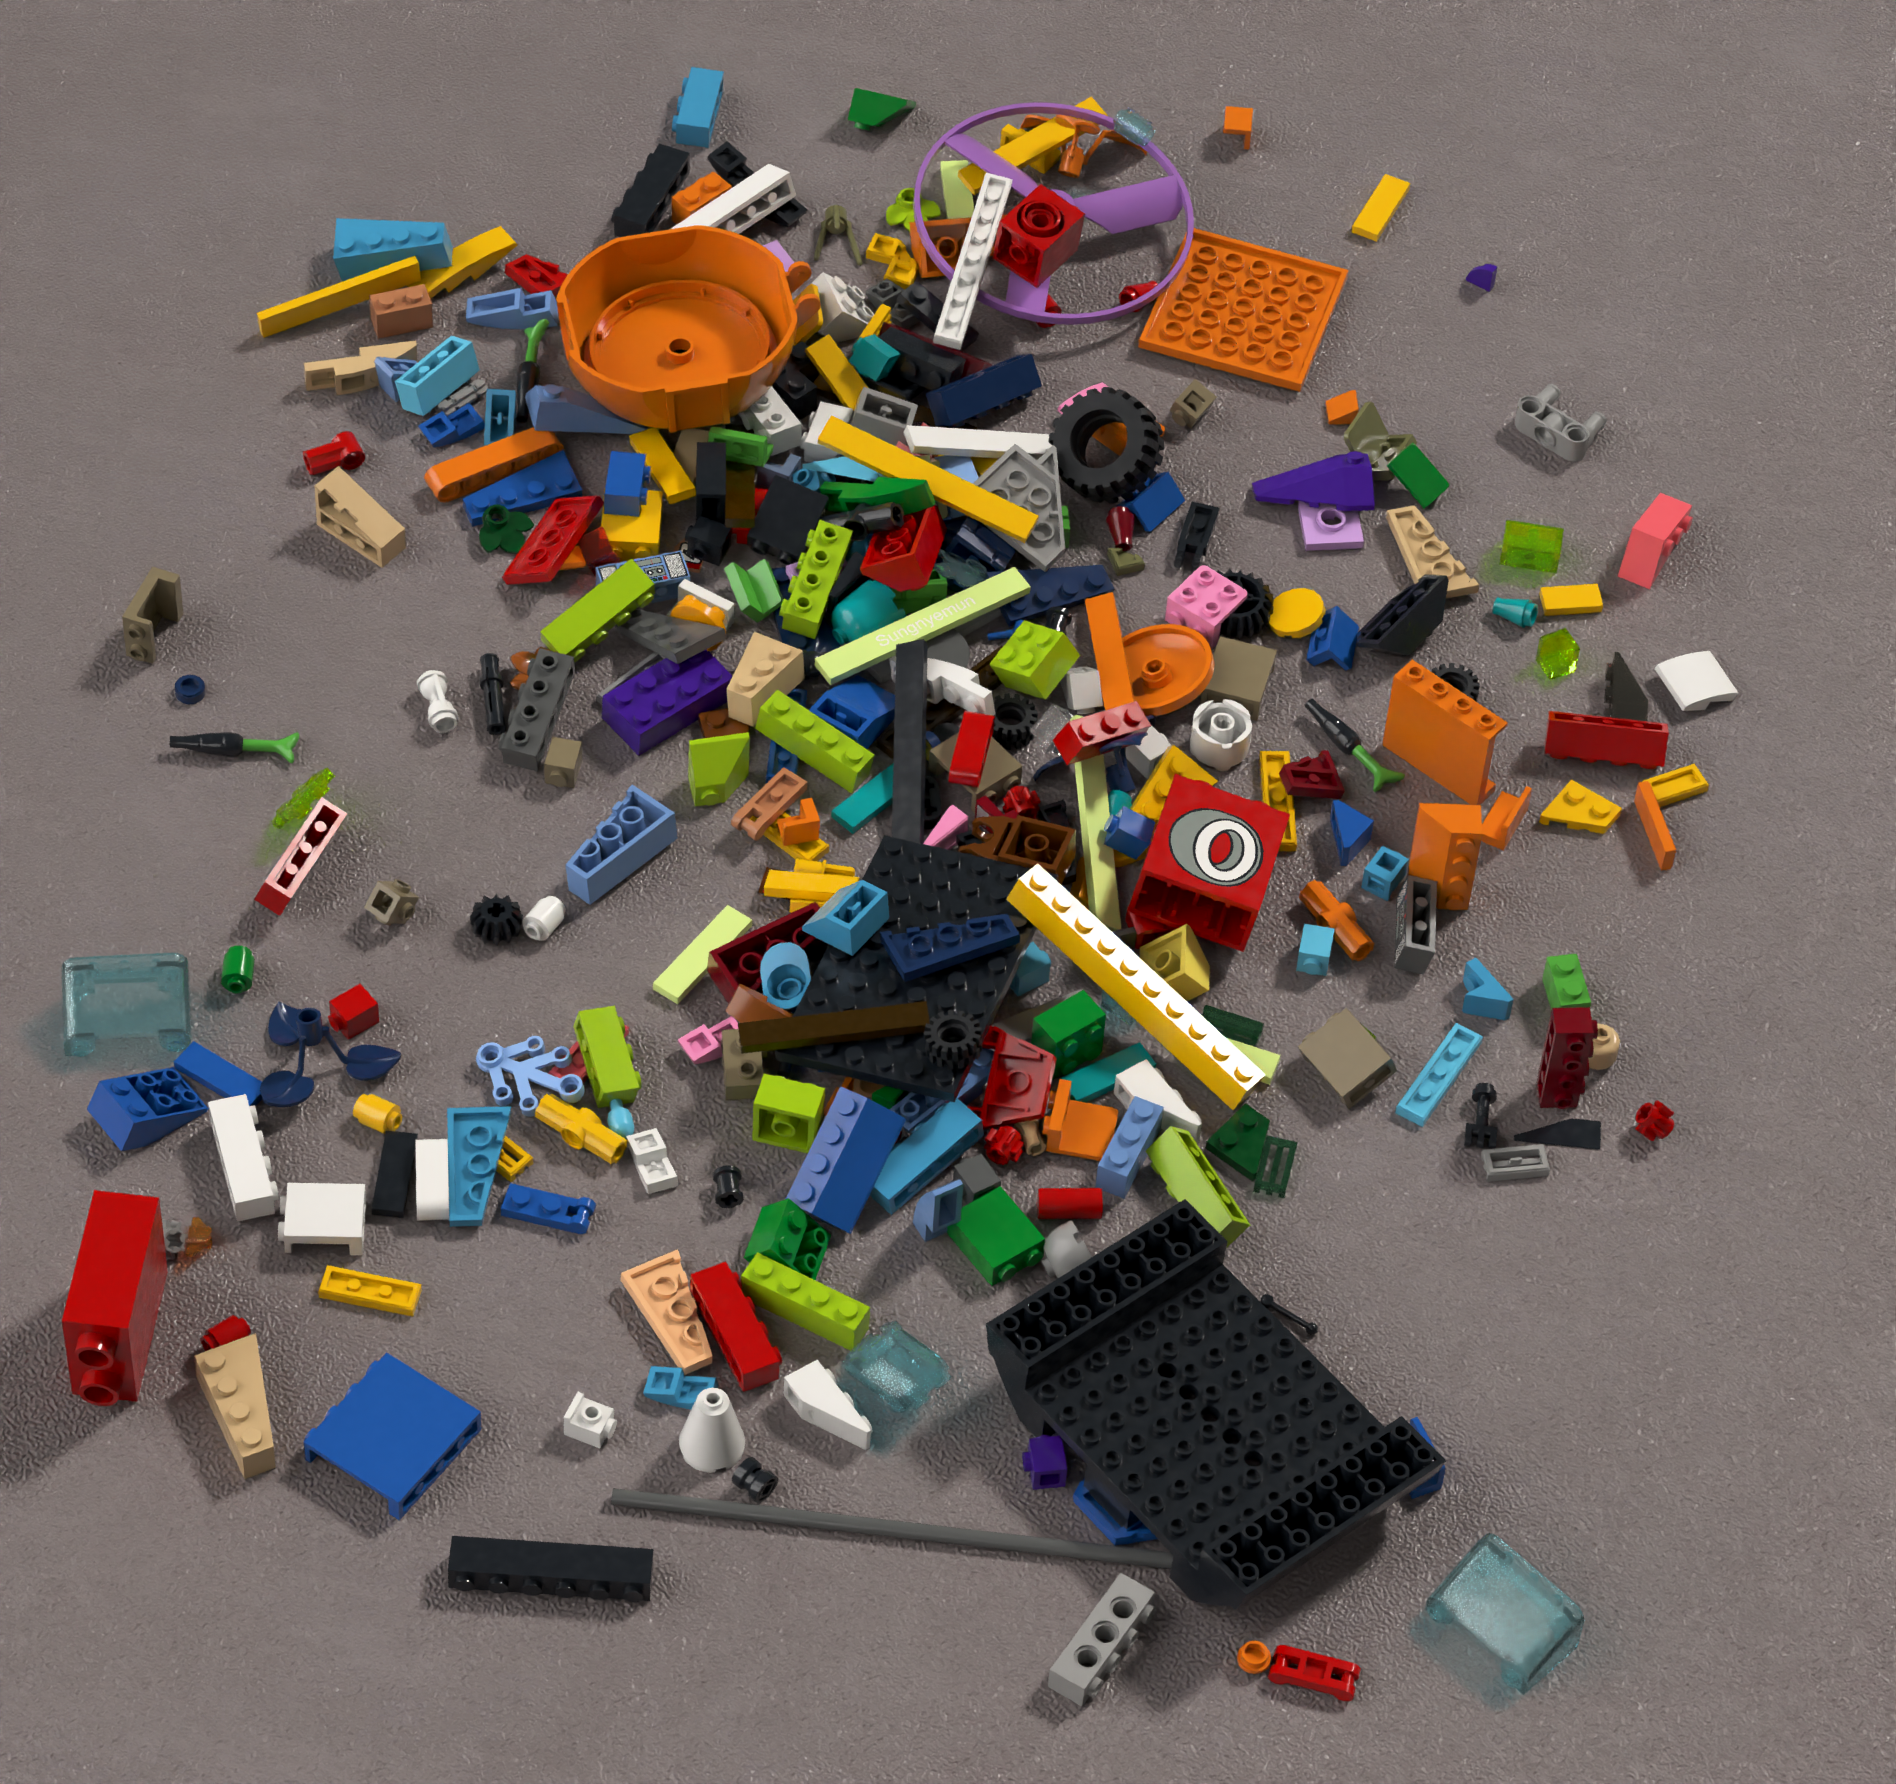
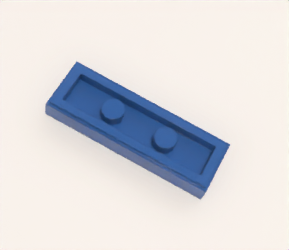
[174,1041,262,1106]

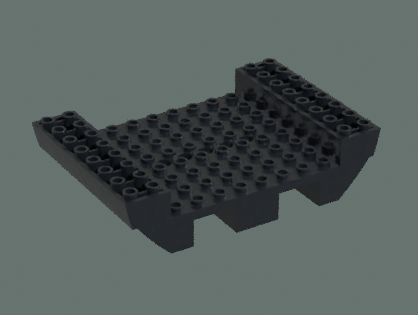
[986,1199,1446,1610]

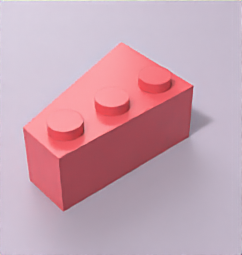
[1618,493,1693,589]

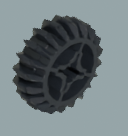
[1217,568,1274,640]

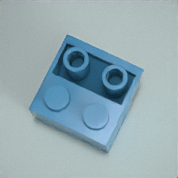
[802,880,889,956]

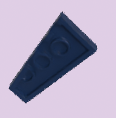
[984,565,1115,627]

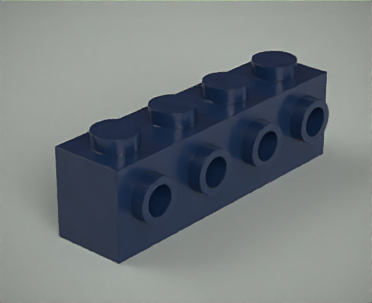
[926,354,1042,428]

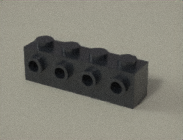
[611,143,690,237]

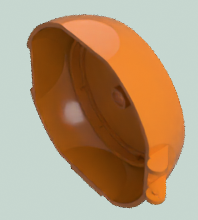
[556,225,821,433]

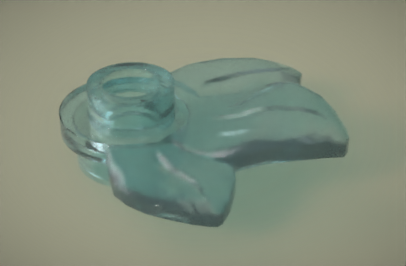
[934,549,987,587]

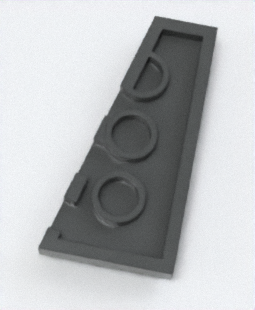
[616,610,727,664]

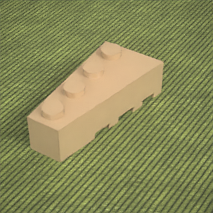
[194,1333,276,1479]

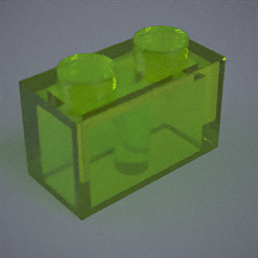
[1499,520,1564,573]

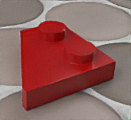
[504,254,568,297]

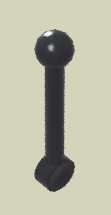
[1261,1294,1318,1335]

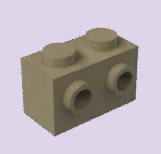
[721,1029,769,1100]

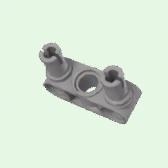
[1515,384,1607,462]

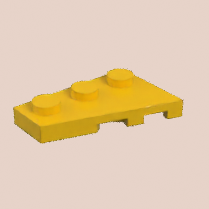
[1130,744,1218,831]

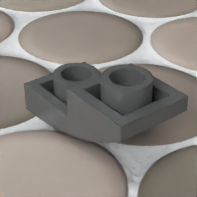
[865,279,920,329]

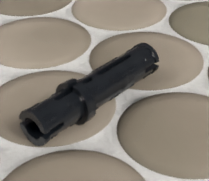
[480,653,506,735]

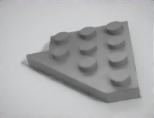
[973,444,1065,572]

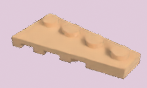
[620,1249,713,1375]

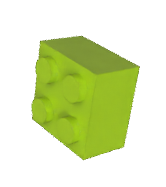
[989,620,1080,700]
[752,1074,825,1154]

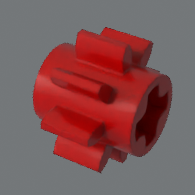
[1002,786,1041,819]
[1635,1100,1674,1141]
[984,1126,1024,1165]

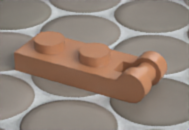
[731,767,807,841]

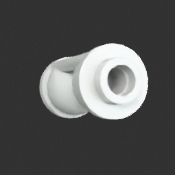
[417,670,458,733]

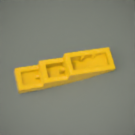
[407,226,518,299]

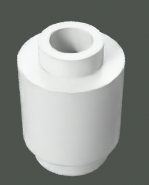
[522,896,566,941]

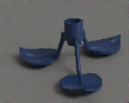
[1033,715,1156,793]
[260,1001,401,1107]

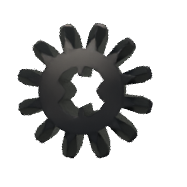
[470,893,523,946]

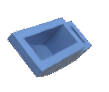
[466,288,558,329]
[913,1179,963,1242]

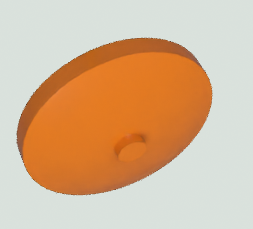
[1101,624,1215,716]

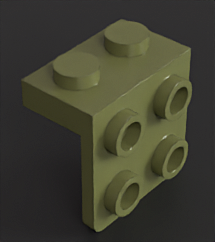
[1344,402,1417,481]

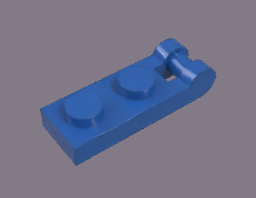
[501,1183,596,1234]

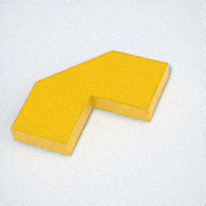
[866,233,919,290]

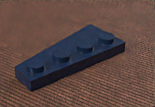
[771,567,841,653]
[880,914,1020,982]

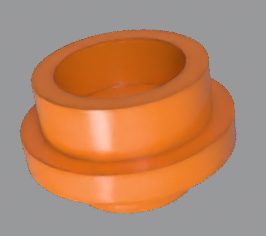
[1237,1641,1271,1674]

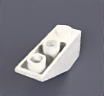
[1114,1059,1202,1143]
[784,1360,873,1450]

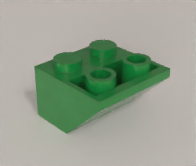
[744,1198,831,1280]

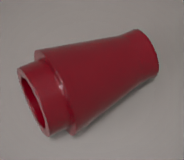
[1106,506,1134,552]

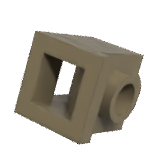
[1169,379,1217,428]

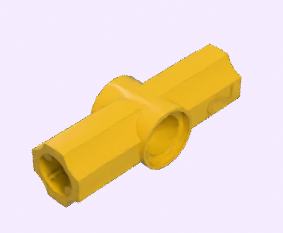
[535,1093,627,1164]

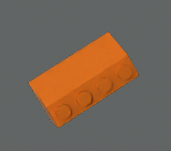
[1406,803,1483,911]

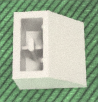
[811,272,874,343]

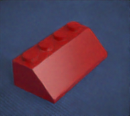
[860,503,947,592]

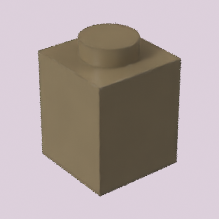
[544,737,582,788]

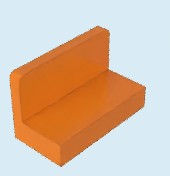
[1481,786,1532,851]

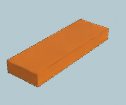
[1634,781,1676,871]

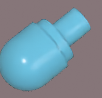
[607,1099,635,1140]

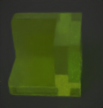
[1536,628,1580,680]

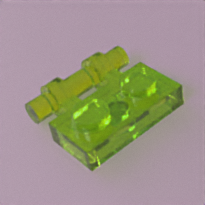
[271,768,335,829]

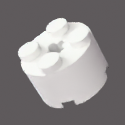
[1190,699,1252,772]

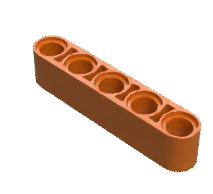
[424,427,564,503]

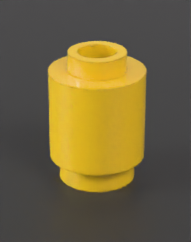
[353,1094,402,1134]

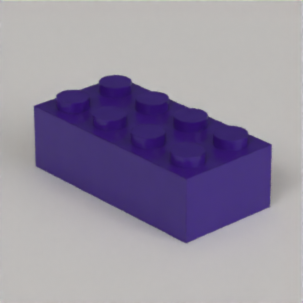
[601,649,733,756]

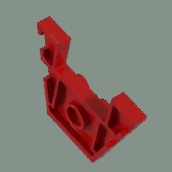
[967,1026,1057,1130]

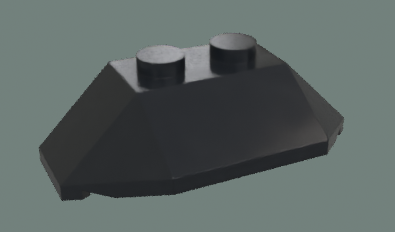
[1357,574,1449,656]

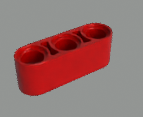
[948,710,995,788]

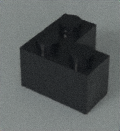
[772,341,820,421]

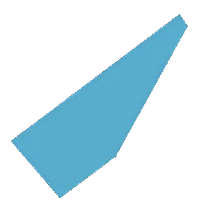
[802,456,878,482]

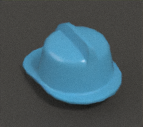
[760,942,811,1014]

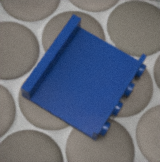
[304,1352,481,1521]

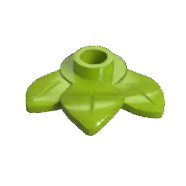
[886,188,941,232]

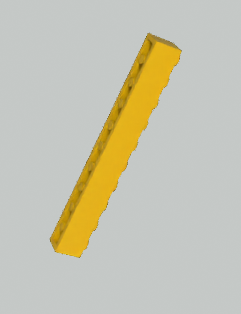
[1006,863,1265,1110]

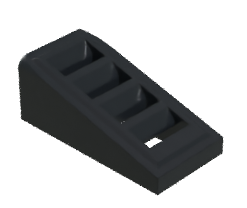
[827,552,870,614]

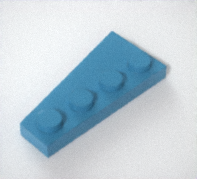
[447,1106,511,1227]

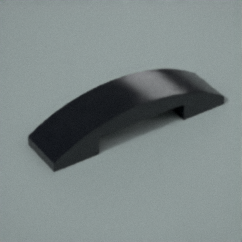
[707,141,807,227]

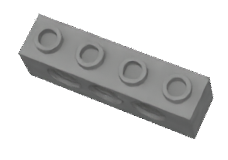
[1048,1573,1156,1706]

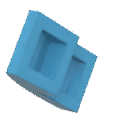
[643,1366,719,1410]

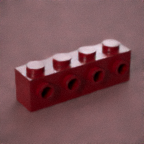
[1536,1007,1598,1109]

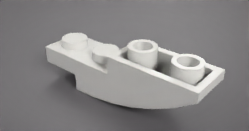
[889,656,995,716]

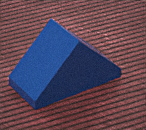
[1330,800,1374,866]

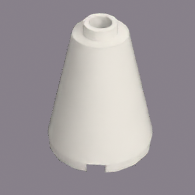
[679,1388,745,1473]

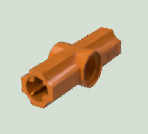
[1299,880,1374,962]

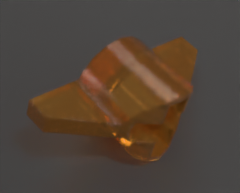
[186,1217,212,1257]

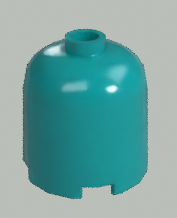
[831,579,906,645]

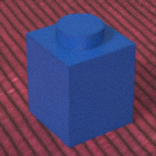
[1104,806,1155,860]

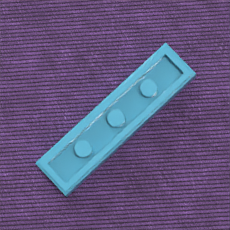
[1395,1023,1483,1127]

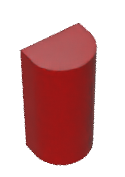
[1036,1188,1103,1219]

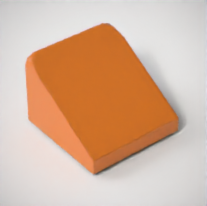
[1325,390,1359,425]
[559,545,586,570]

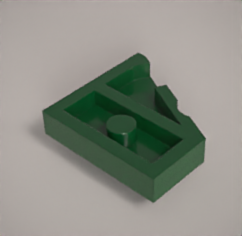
[1205,1103,1270,1182]

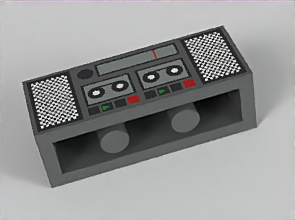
[1394,875,1437,975]

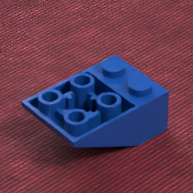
[809,675,895,749]
[87,1067,209,1151]

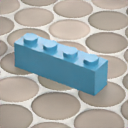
[870,1098,984,1215]

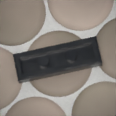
[371,1131,418,1218]

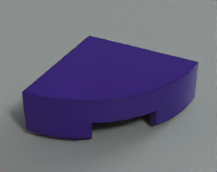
[1466,264,1497,292]

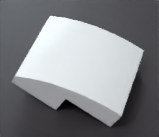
[1655,651,1738,711]

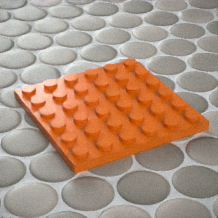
[1138,228,1349,392]

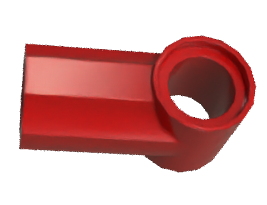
[303,431,366,475]

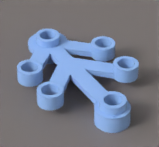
[476,1036,585,1117]

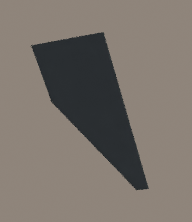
[1514,1118,1601,1149]

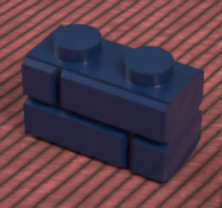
[944,516,1016,576]

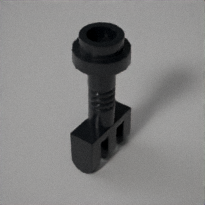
[1464,1083,1498,1149]

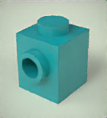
[849,334,900,381]

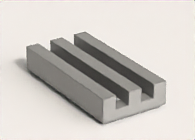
[1481,1144,1550,1182]

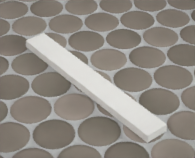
[933,173,1013,350]

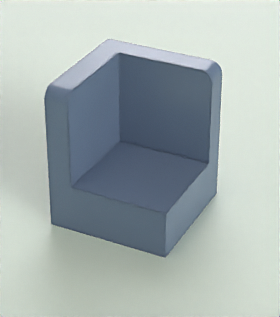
[757,454,801,489]

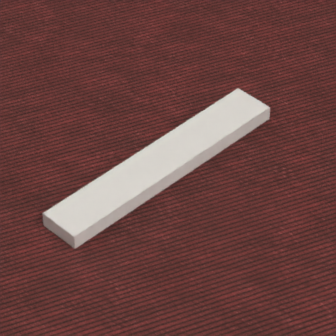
[903,425,1053,460]

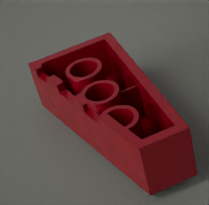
[707,902,828,1004]

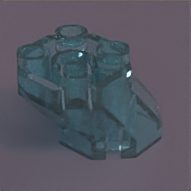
[841,1320,952,1413]

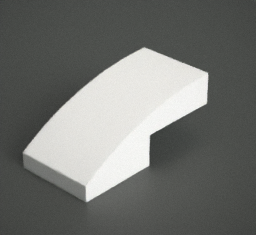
[626,1128,678,1194]

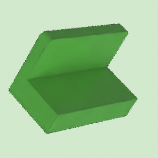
[708,426,773,467]
[724,559,784,623]

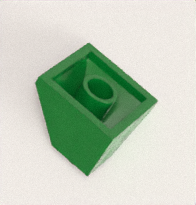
[848,88,916,131]

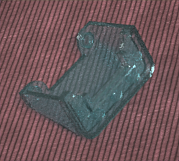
[61,953,192,1057]
[1425,1533,1584,1695]

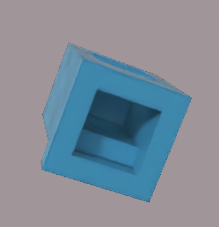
[1361,845,1409,901]

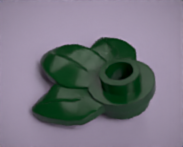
[479,504,534,554]

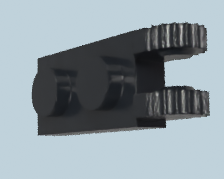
[1174,501,1220,571]

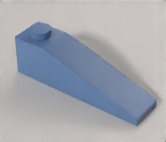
[525,384,648,434]

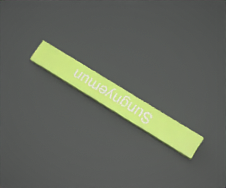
[814,567,1031,685]

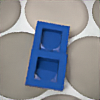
[418,403,485,448]

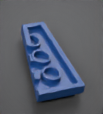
[463,450,582,527]

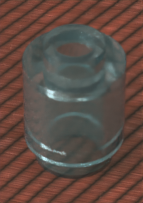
[1113,107,1156,146]

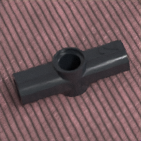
[818,502,904,541]

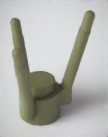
[813,205,862,266]

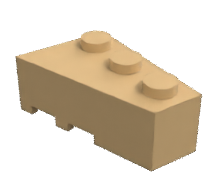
[314,466,406,568]
[727,632,805,727]

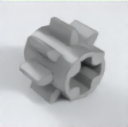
[162,1219,188,1260]

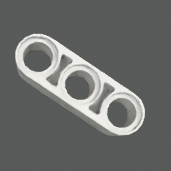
[416,1139,449,1221]

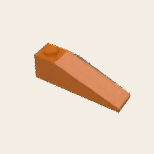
[909,214,1007,278]

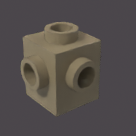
[364,879,419,926]

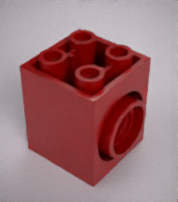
[993,184,1085,288]

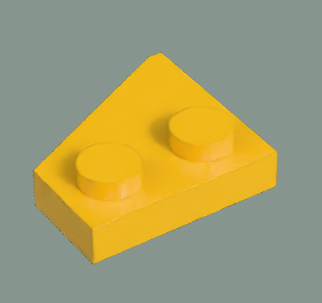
[1539,779,1622,834]

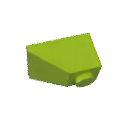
[688,732,750,807]

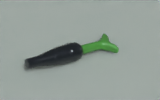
[516,319,549,423]
[1305,698,1405,792]
[170,732,299,764]

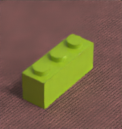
[573,1005,642,1108]

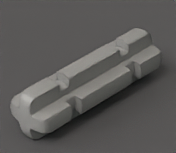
[437,379,488,416]

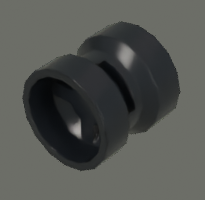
[732,1457,778,1503]

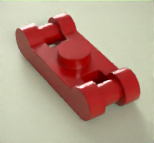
[1268,1645,1361,1702]

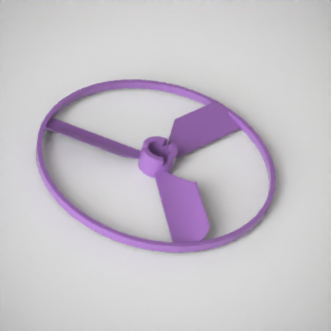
[913,102,1194,325]

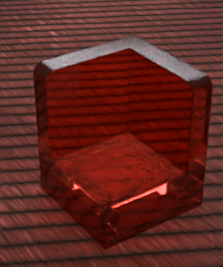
[578,527,622,577]

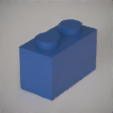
[604,451,651,517]

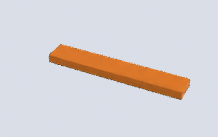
[1085,592,1135,710]

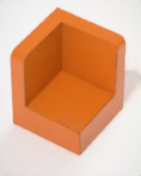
[1223,106,1253,150]
[776,798,820,846]

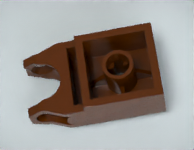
[958,815,1076,884]

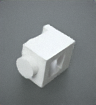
[564,1392,617,1448]

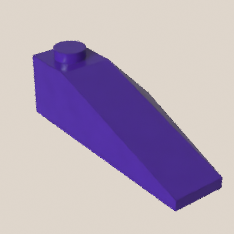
[1252,451,1375,511]

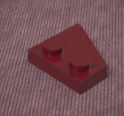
[1279,750,1345,799]

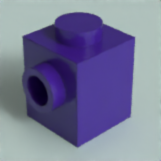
[1022,1435,1067,1490]

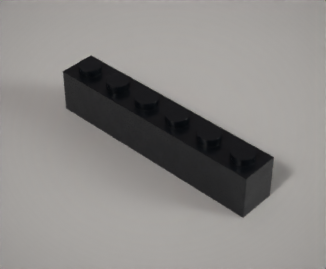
[448,1536,654,1602]

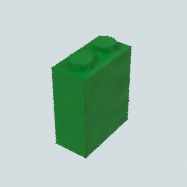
[947,1186,1045,1287]

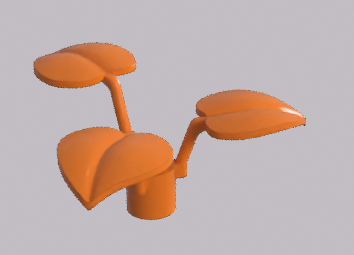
[1020,114,1147,178]

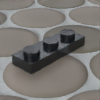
[896,281,979,351]

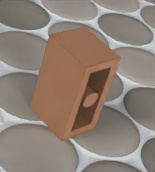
[369,284,433,339]

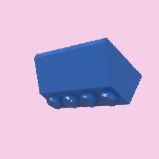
[786,1086,906,1234]

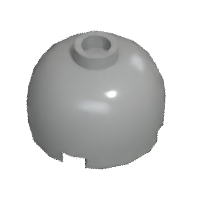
[1041,1220,1092,1278]

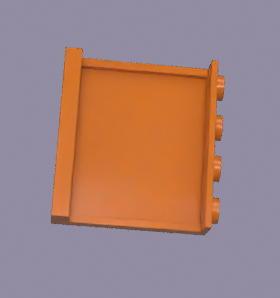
[1382,659,1508,805]

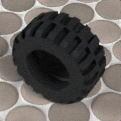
[1048,387,1164,503]

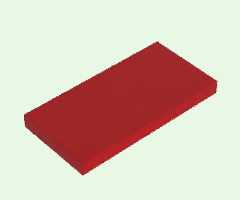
[502,495,604,585]

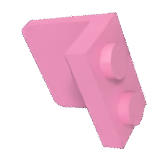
[1165,565,1247,649]

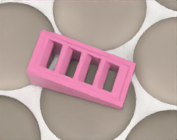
[923,805,968,850]

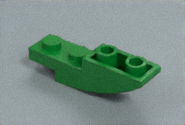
[819,477,936,515]

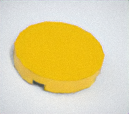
[1269,588,1326,638]

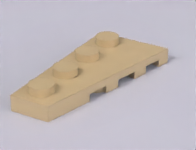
[1386,505,1479,599]

